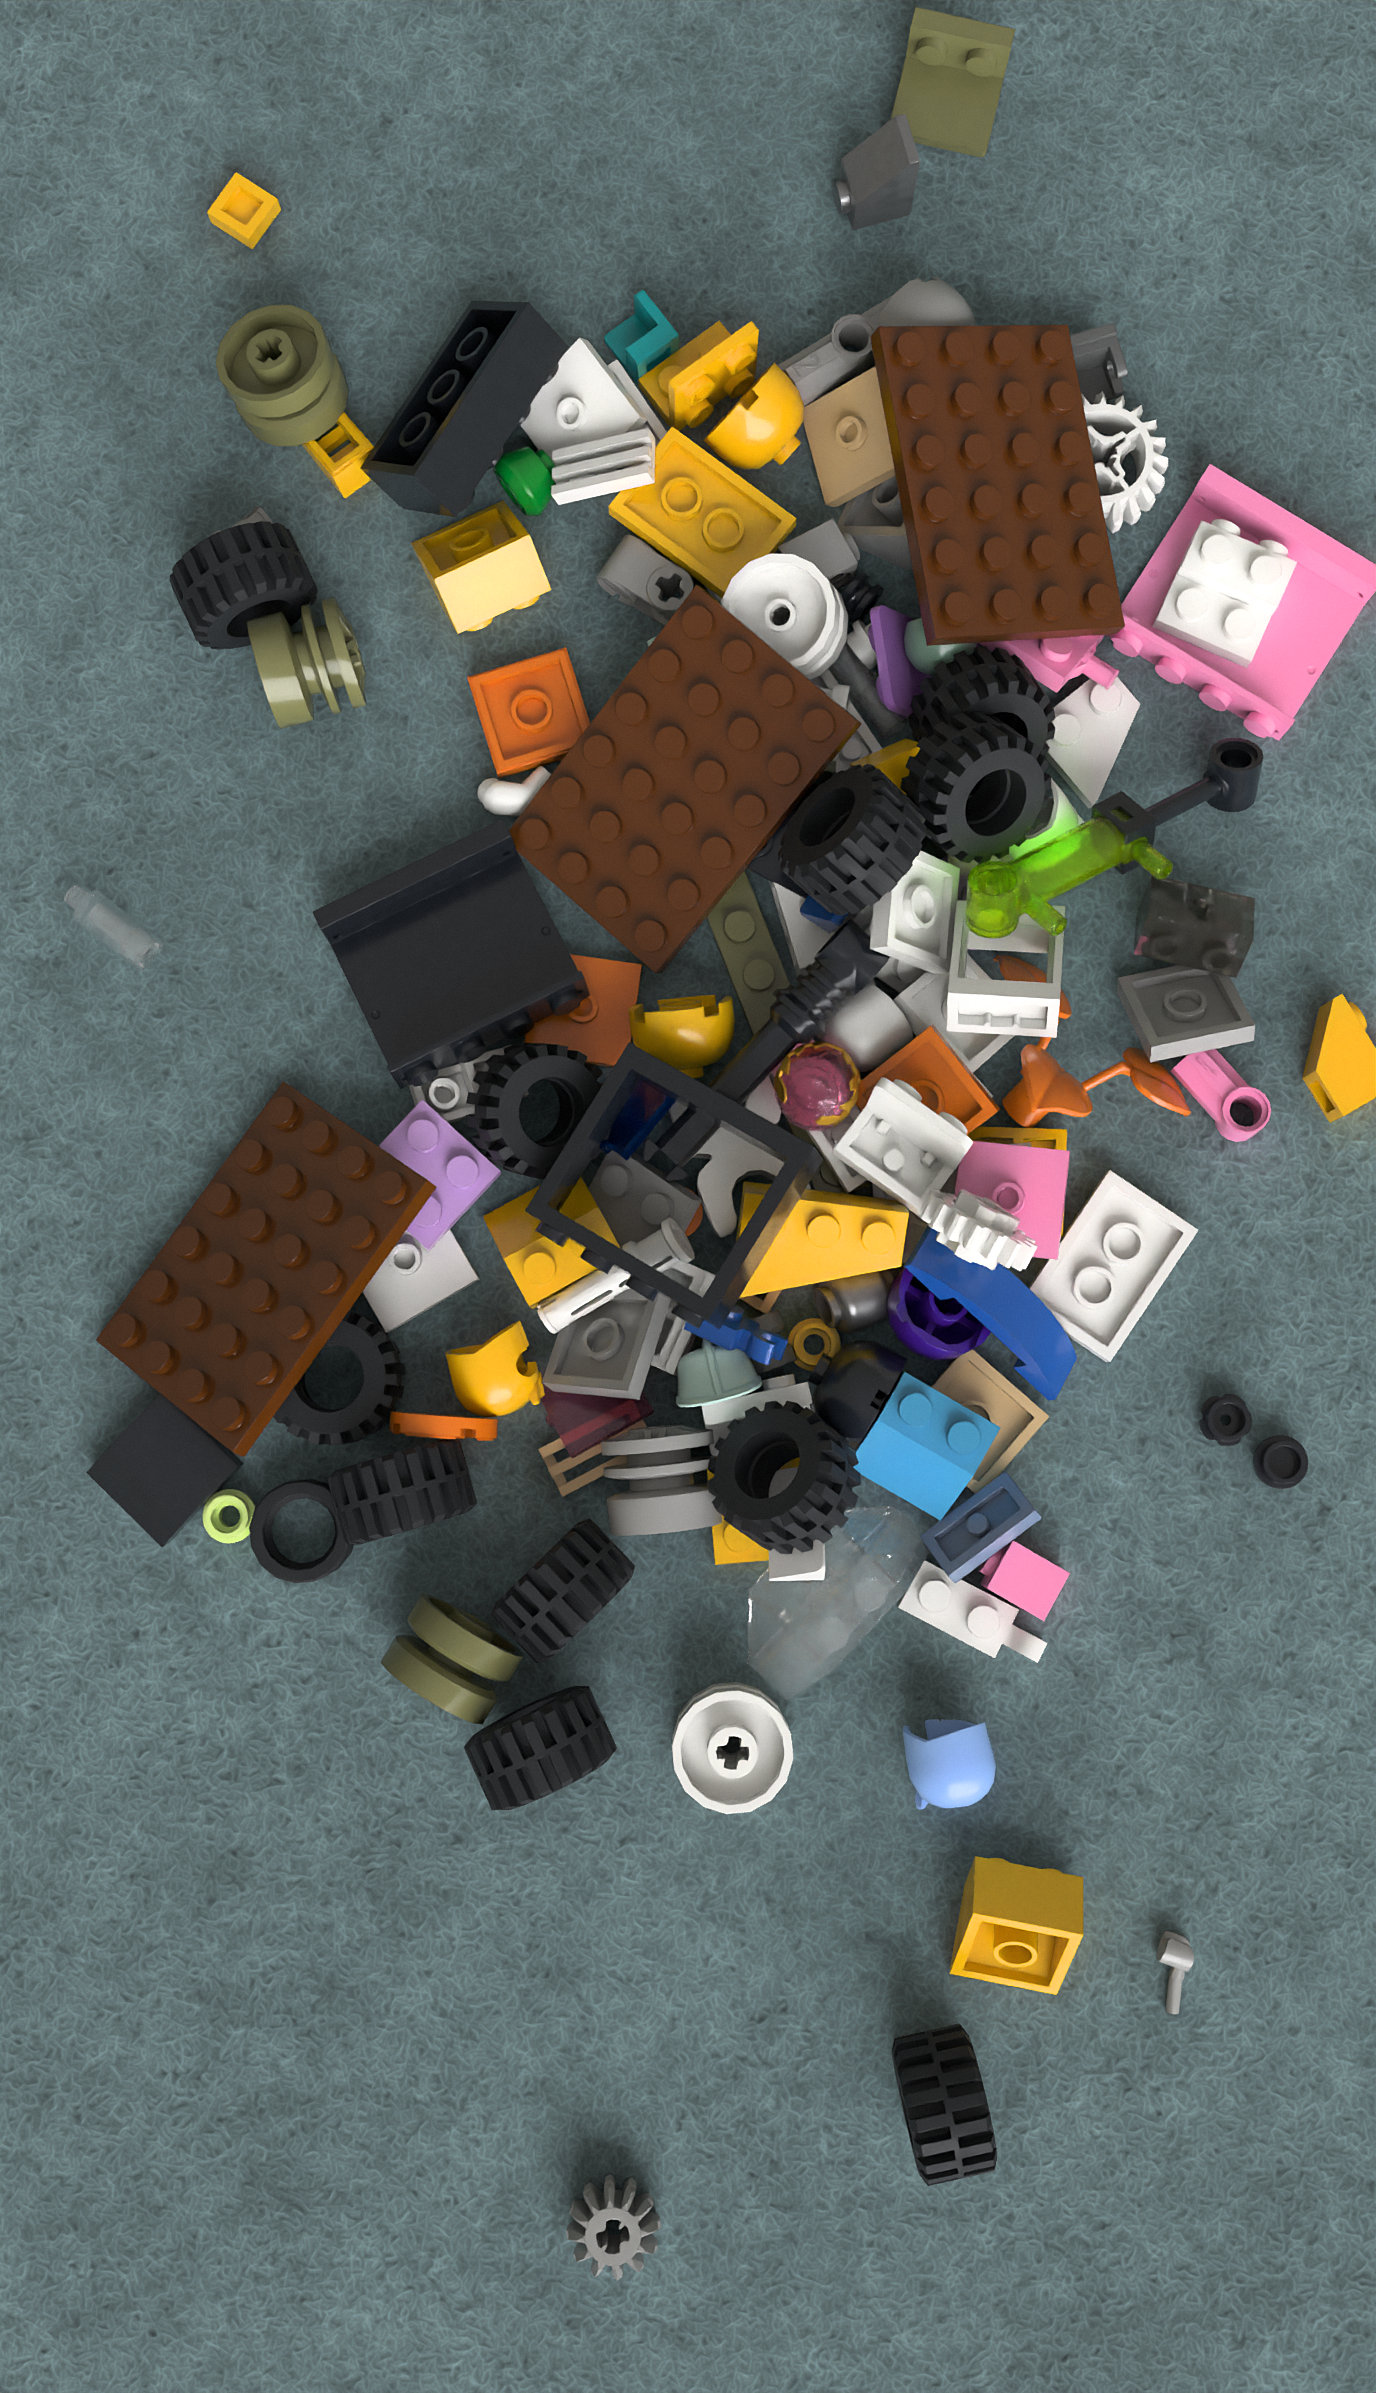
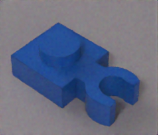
[684,1304,788,1365]

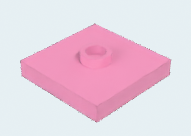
[954,1141,1070,1260]

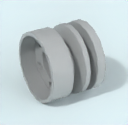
[601,1424,722,1536]

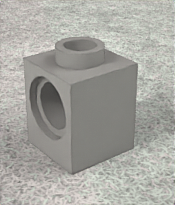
[777,519,860,590]

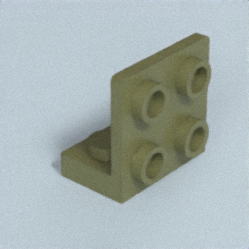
[891,7,1015,158]

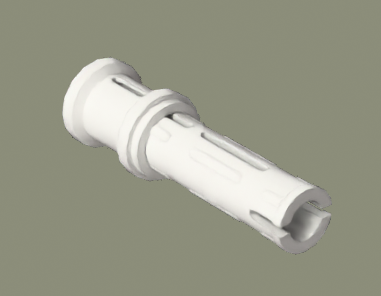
[537,1217,694,1334]

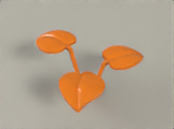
[993,955,1192,1128]

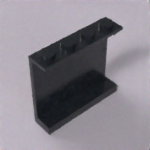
[313,819,590,1089]

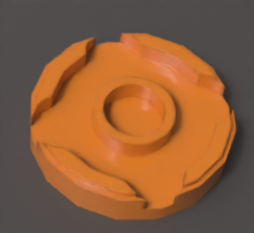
[389,1411,499,1441]

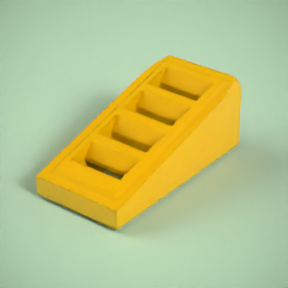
[302,411,374,498]

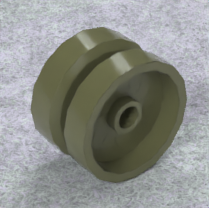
[216,305,349,446]
[381,1593,523,1724]

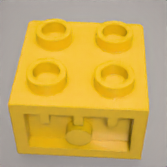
[638,321,759,431]

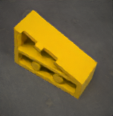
[736,1181,909,1298]

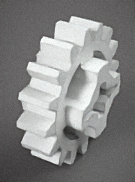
[918,1189,1038,1271]

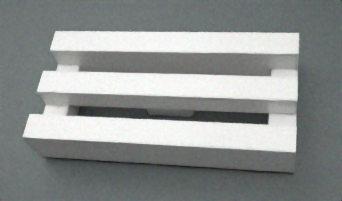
[551,428,655,505]

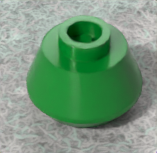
[493,446,556,516]

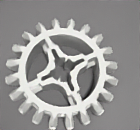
[1081,391,1168,534]

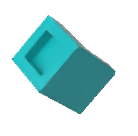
[604,289,679,385]

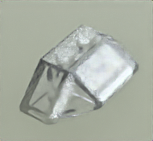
[747,1506,930,1701]

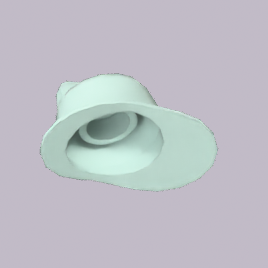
[676,1338,762,1407]

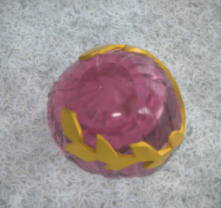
[774,1042,861,1131]

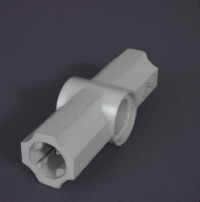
[777,295,893,406]

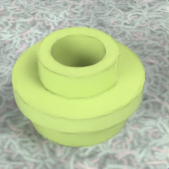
[202,1489,256,1543]

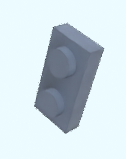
[920,1471,1041,1583]

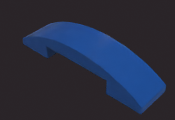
[904,1225,1077,1401]

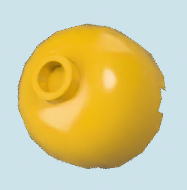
[704,362,804,470]
[628,995,735,1078]

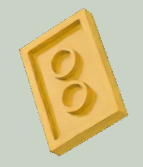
[608,426,797,598]

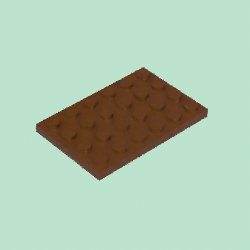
[870,325,1125,646]
[509,585,862,973]
[96,1081,437,1457]

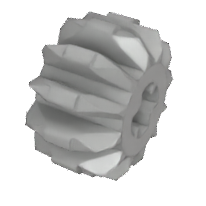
[566,2174,661,2281]

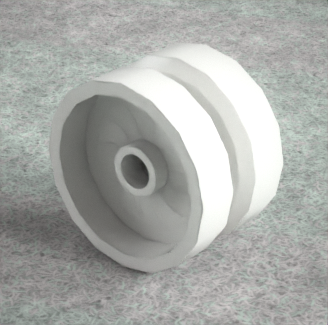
[721,554,848,679]
[672,1682,793,1814]

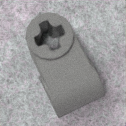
[596,534,694,626]

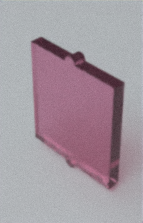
[540,1376,654,1459]

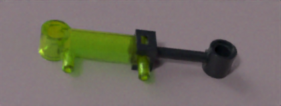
[965,738,1263,938]

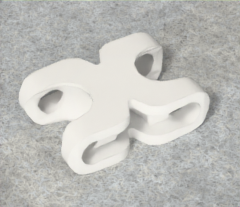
[667,1075,811,1238]

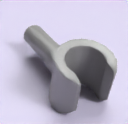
[1156,1931,1194,2014]

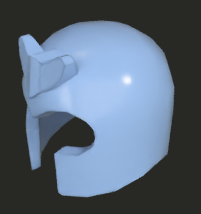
[902,1719,996,1810]

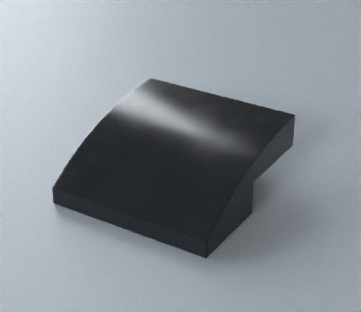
[86,1394,244,1547]

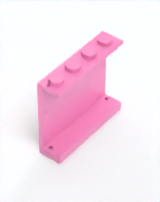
[1107,464,1376,741]

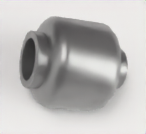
[813,1269,894,1334]

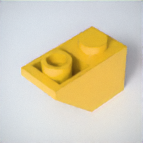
[1302,994,1376,1123]

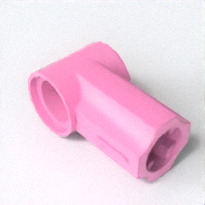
[1170,1049,1271,1142]

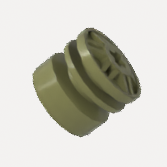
[247,596,367,729]

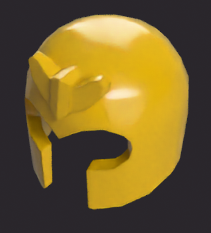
[445,1320,545,1418]

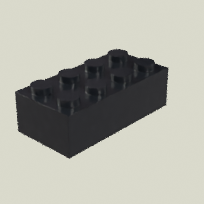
[360,301,569,517]

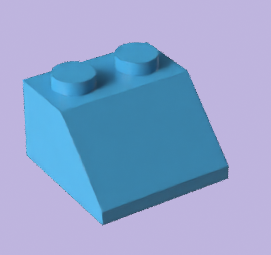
[853,1372,1001,1521]

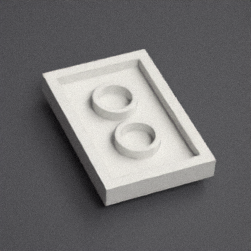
[1028,1170,1198,1362]

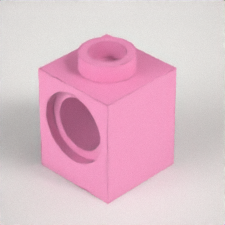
[979,1540,1070,1621]

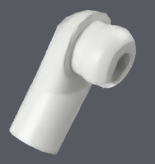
[478,766,551,817]

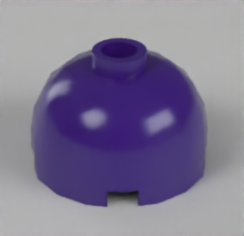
[886,1267,991,1360]

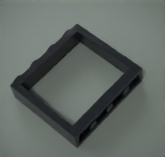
[525,1043,823,1329]

